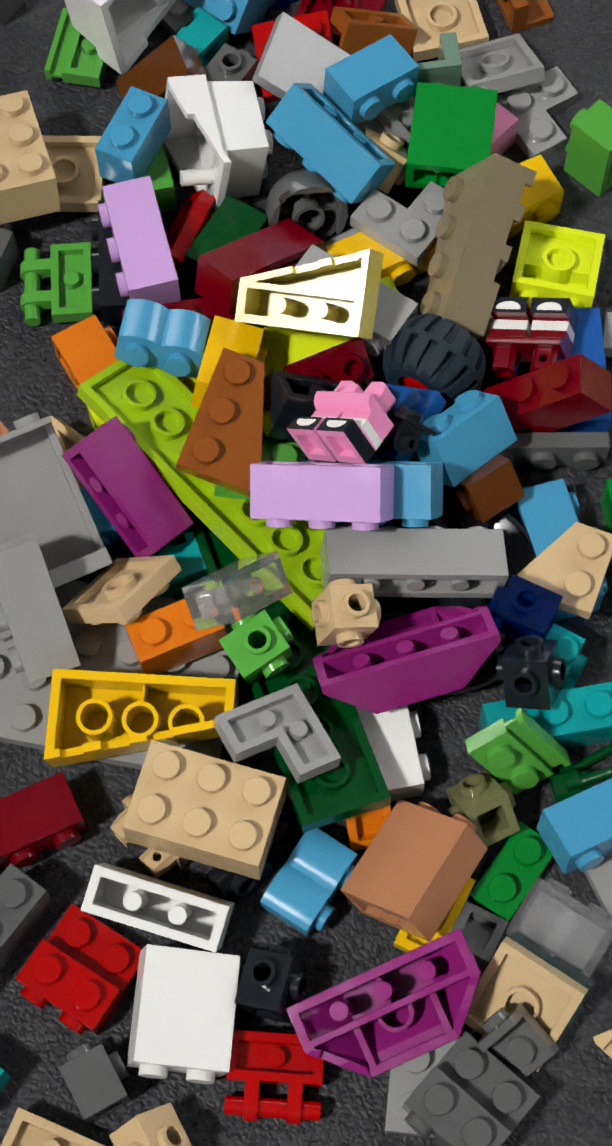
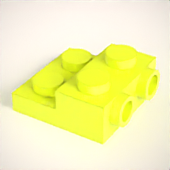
[510,220,606,308]

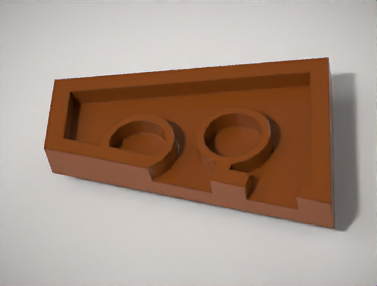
[176,348,265,497]

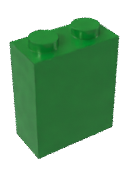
[405,82,498,189]

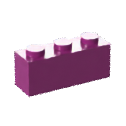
[61,416,194,557]

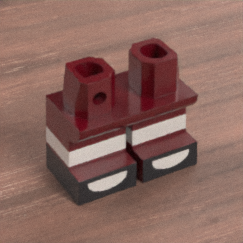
[486,297,578,379]

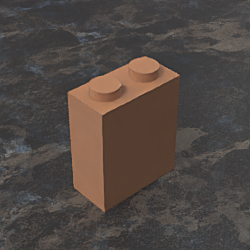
[341,799,488,942]

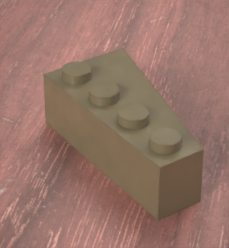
[420,153,537,340]

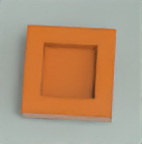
[345,805,391,851]

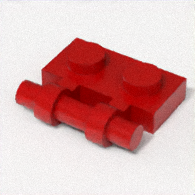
[224,1030,324,1125]

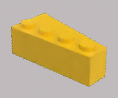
[44,669,239,768]

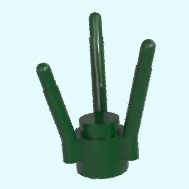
[549,743,612,803]

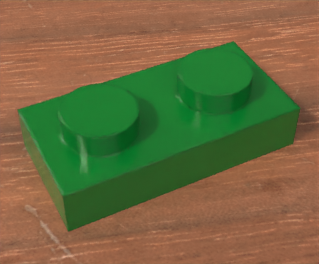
[469,822,553,922]

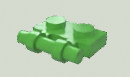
[20,242,94,326]

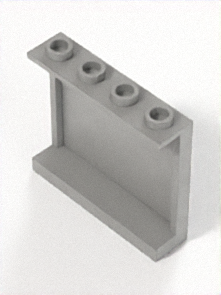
[0,412,113,604]

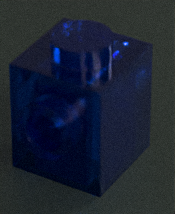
[488,574,563,639]

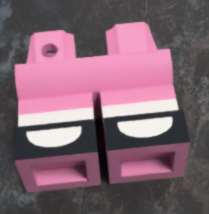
[286,381,396,464]

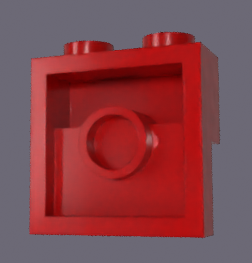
[15,903,142,1036]

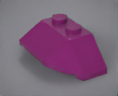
[312,606,501,714]
[286,928,481,1078]

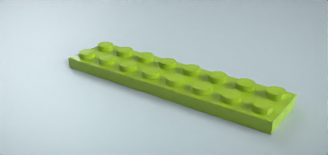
[77,360,325,632]

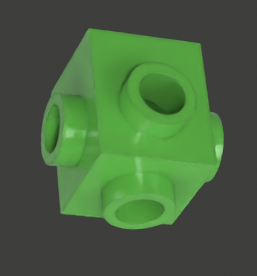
[218,609,294,685]

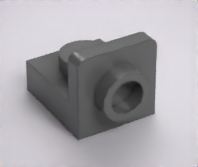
[451,901,509,980]
[476,1003,559,1081]

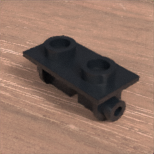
[381,405,437,455]
[206,818,298,903]

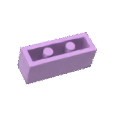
[97,176,181,304]
[250,461,394,531]

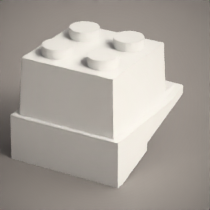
[64,0,176,75]
[163,74,273,216]

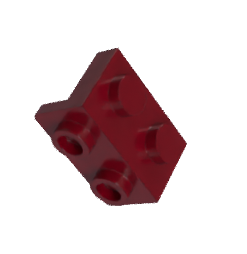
[283,338,374,384]

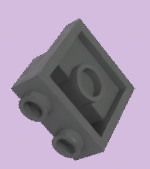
[402,1031,541,1146]

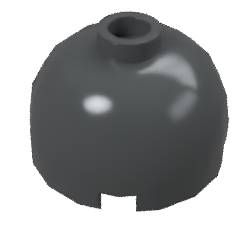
[265,169,348,243]

